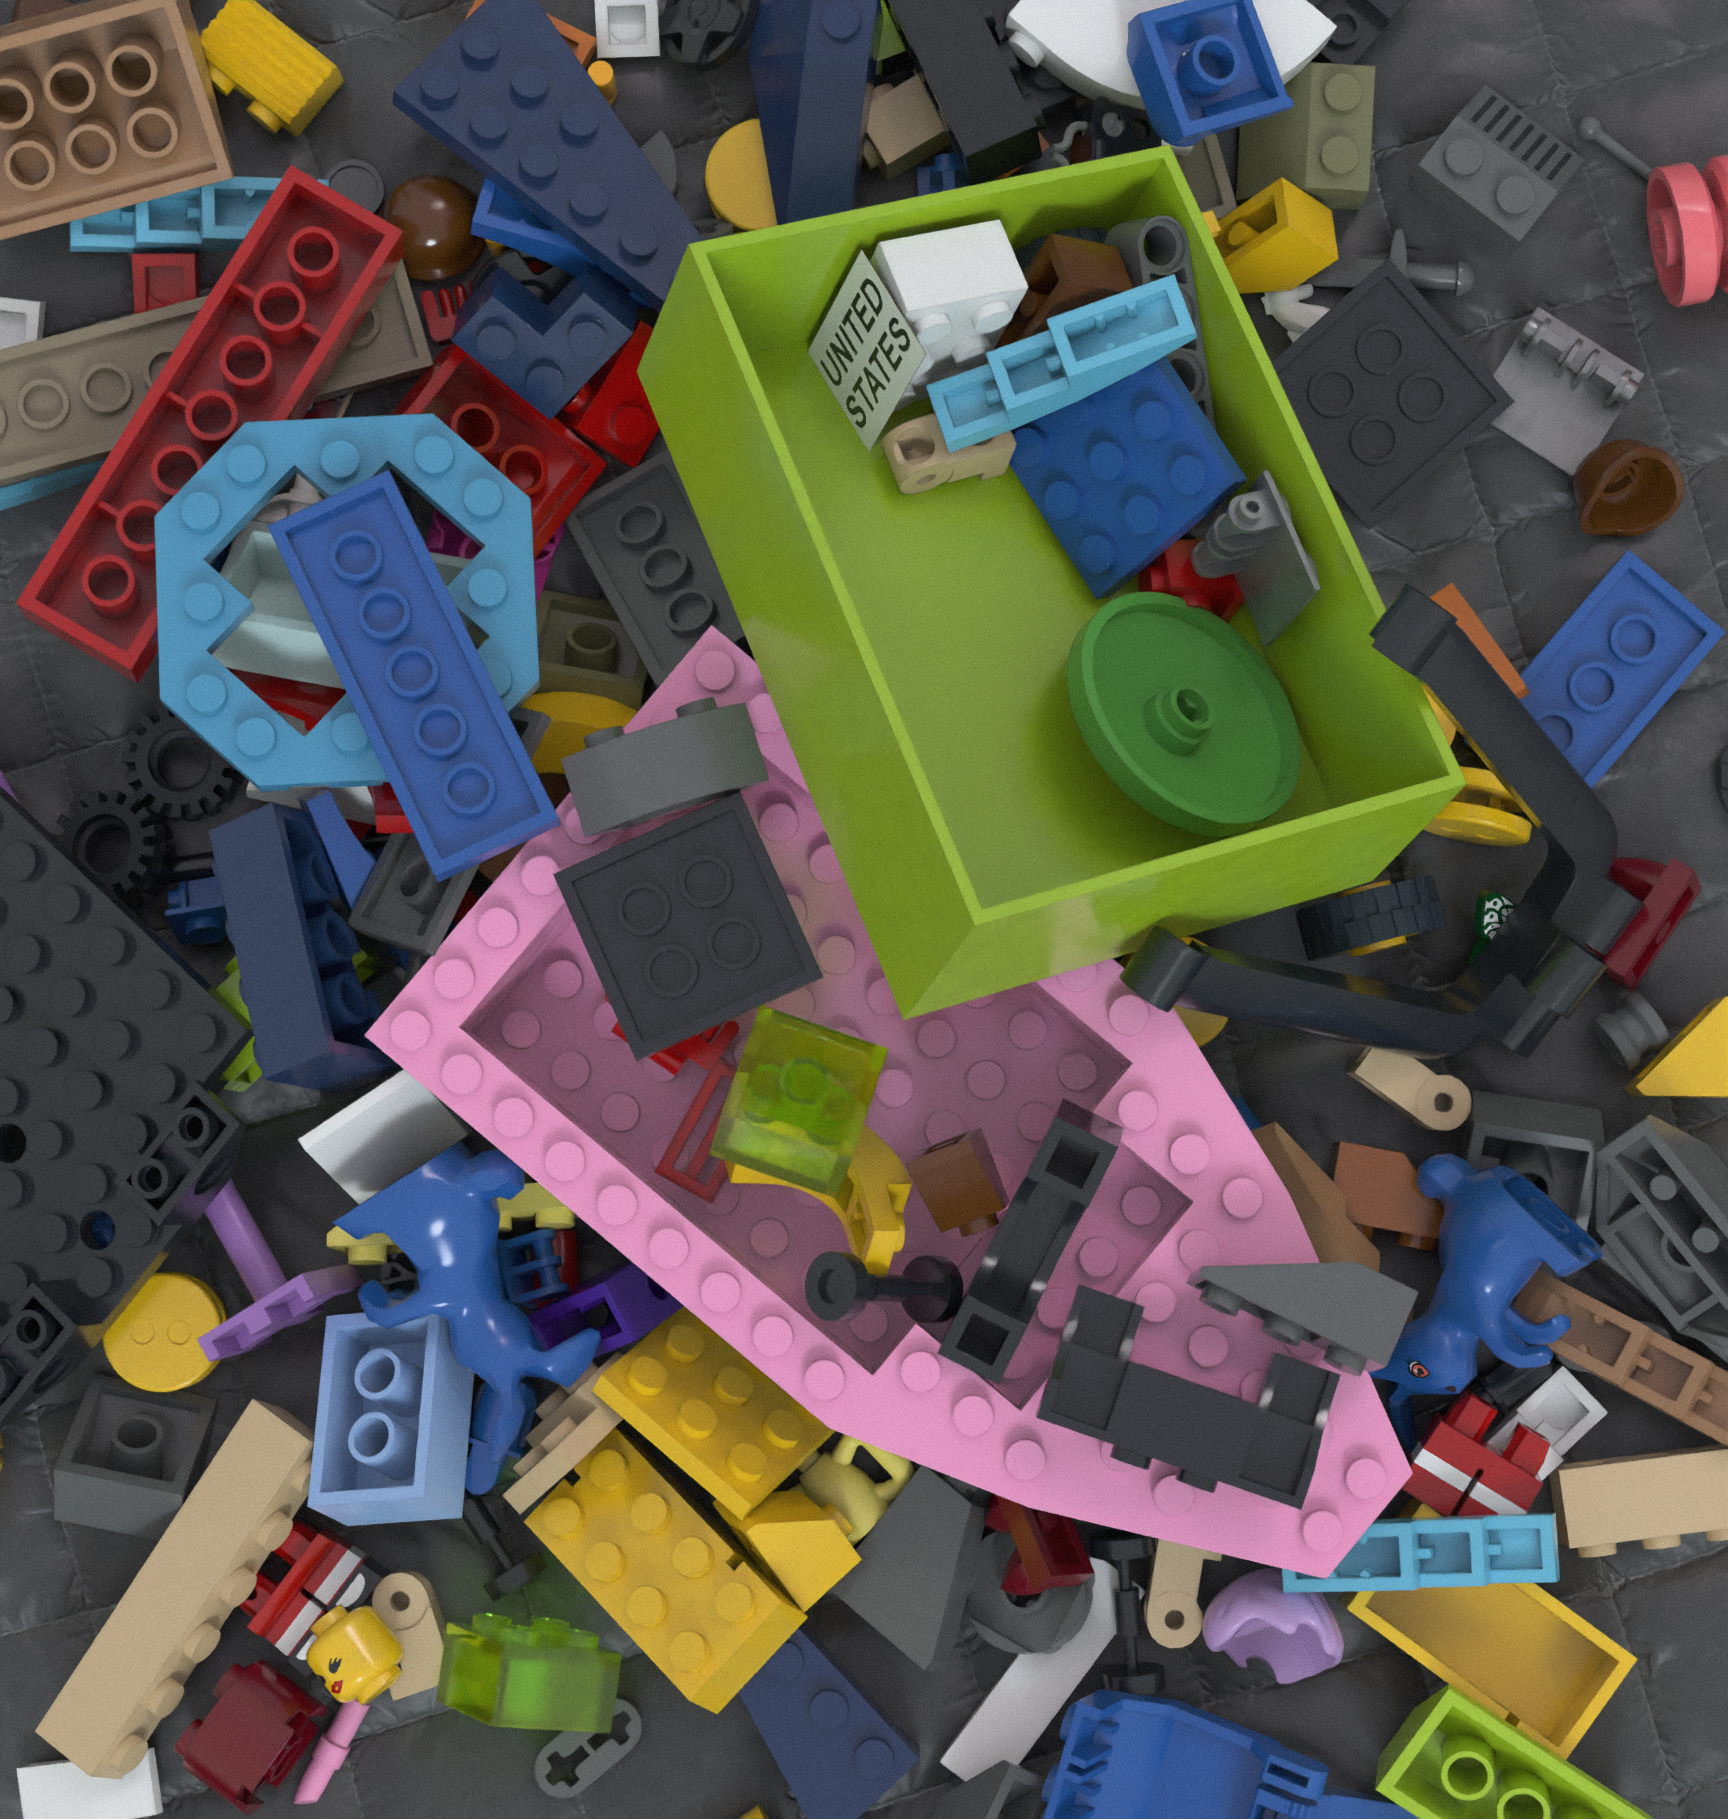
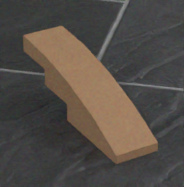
[1251,1121,1413,1324]
[1514,1270,1728,1447]

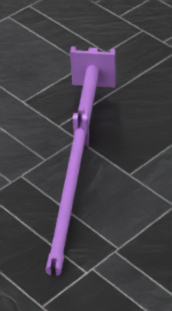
[0,769,365,1362]

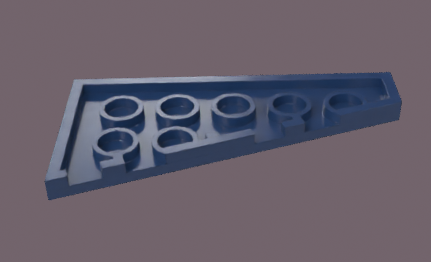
[392,0,704,313]

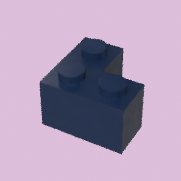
[451,262,638,420]

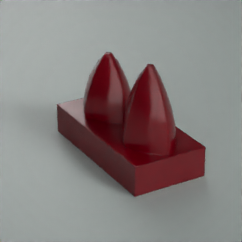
[1584,857,1702,992]
[984,1493,1095,1596]

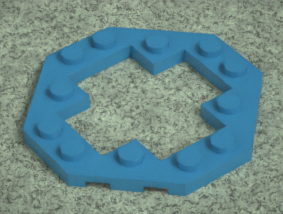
[154,413,540,792]

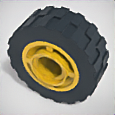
[1295,875,1446,962]

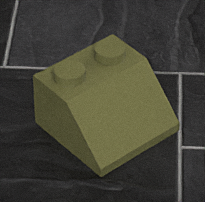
[1235,62,1376,211]
[532,590,653,711]

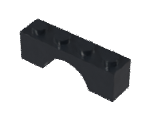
[937,1098,1124,1384]

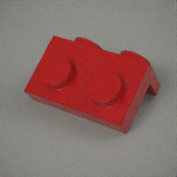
[556,319,660,468]

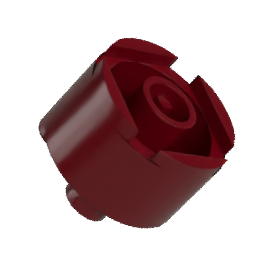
[174,1660,327,1815]

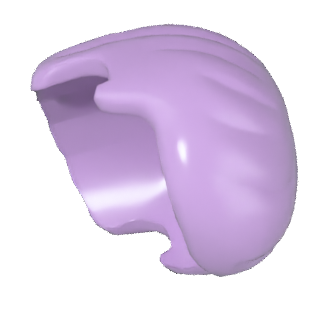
[1202,1567,1344,1684]

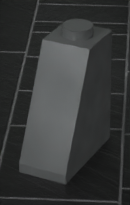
[830,1465,986,1674]

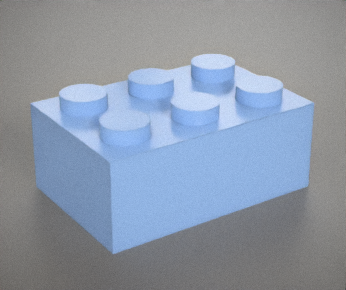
[307,1312,474,1526]

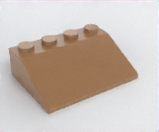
[0,0,234,240]

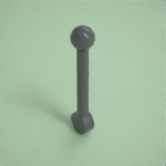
[1577,115,1653,181]

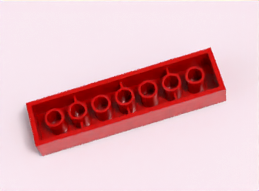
[16,165,405,684]

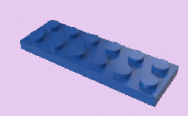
[267,470,561,883]

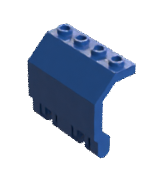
[1042,1689,1329,1819]

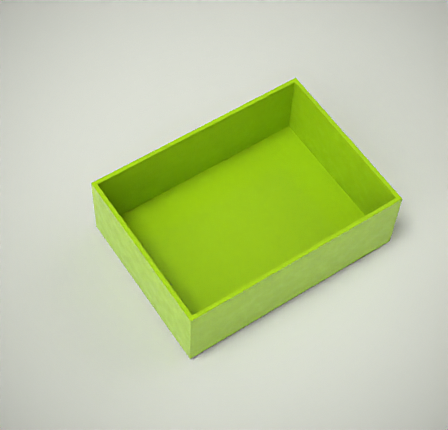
[637,145,1467,1020]

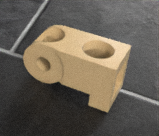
[881,413,1017,494]
[1346,1047,1472,1131]
[1143,1538,1222,1648]
[372,1569,462,1701]

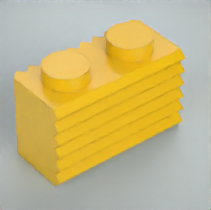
[200,0,344,138]

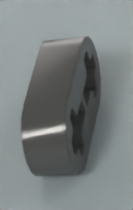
[534,1694,644,1799]

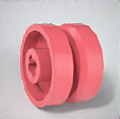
[1646,154,1728,307]

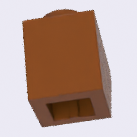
[1327,1141,1444,1252]

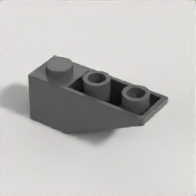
[1186,1262,1419,1376]

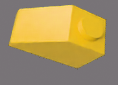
[1214,177,1339,294]
[1624,996,1728,1098]
[713,1491,862,1613]

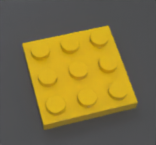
[592,1306,835,1521]

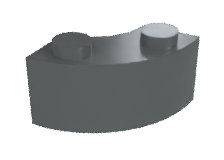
[561,697,769,837]

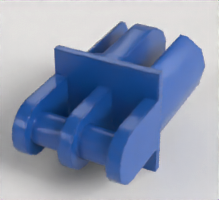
[495,1228,570,1308]
[465,1378,538,1495]

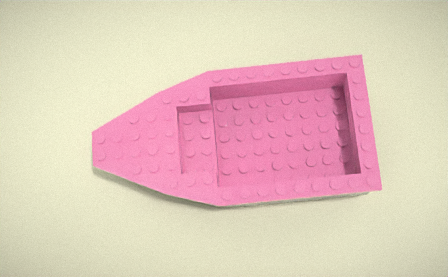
[364,625,1413,1579]

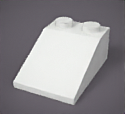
[298,1069,475,1205]

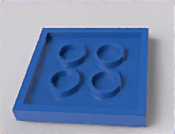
[1009,356,1248,599]

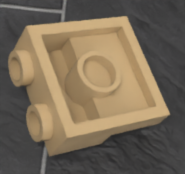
[502,1351,624,1514]

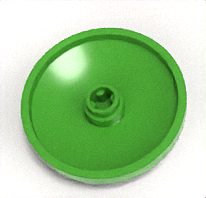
[1066,592,1301,837]

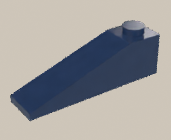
[749,0,884,225]

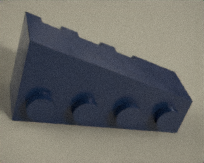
[208,802,403,1095]
[734,1567,920,1819]

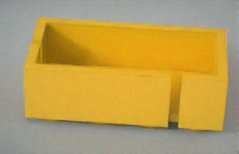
[524,1427,808,1714]
[1338,1496,1638,1760]

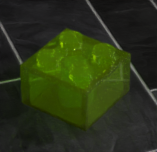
[709,1006,889,1199]
[436,1613,622,1733]

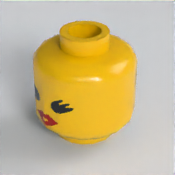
[306,1604,404,1706]

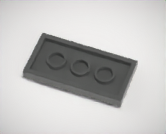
[564,449,751,688]

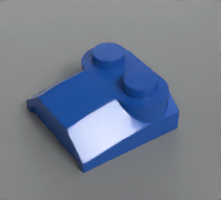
[1126,0,1294,147]

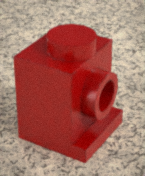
[1138,539,1245,624]

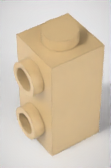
[862,68,951,182]

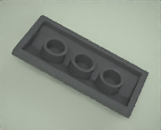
[346,707,551,957]

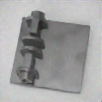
[1489,307,1644,478]
[1191,470,1321,647]

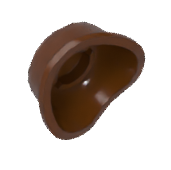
[380,174,486,281]
[1573,439,1685,536]

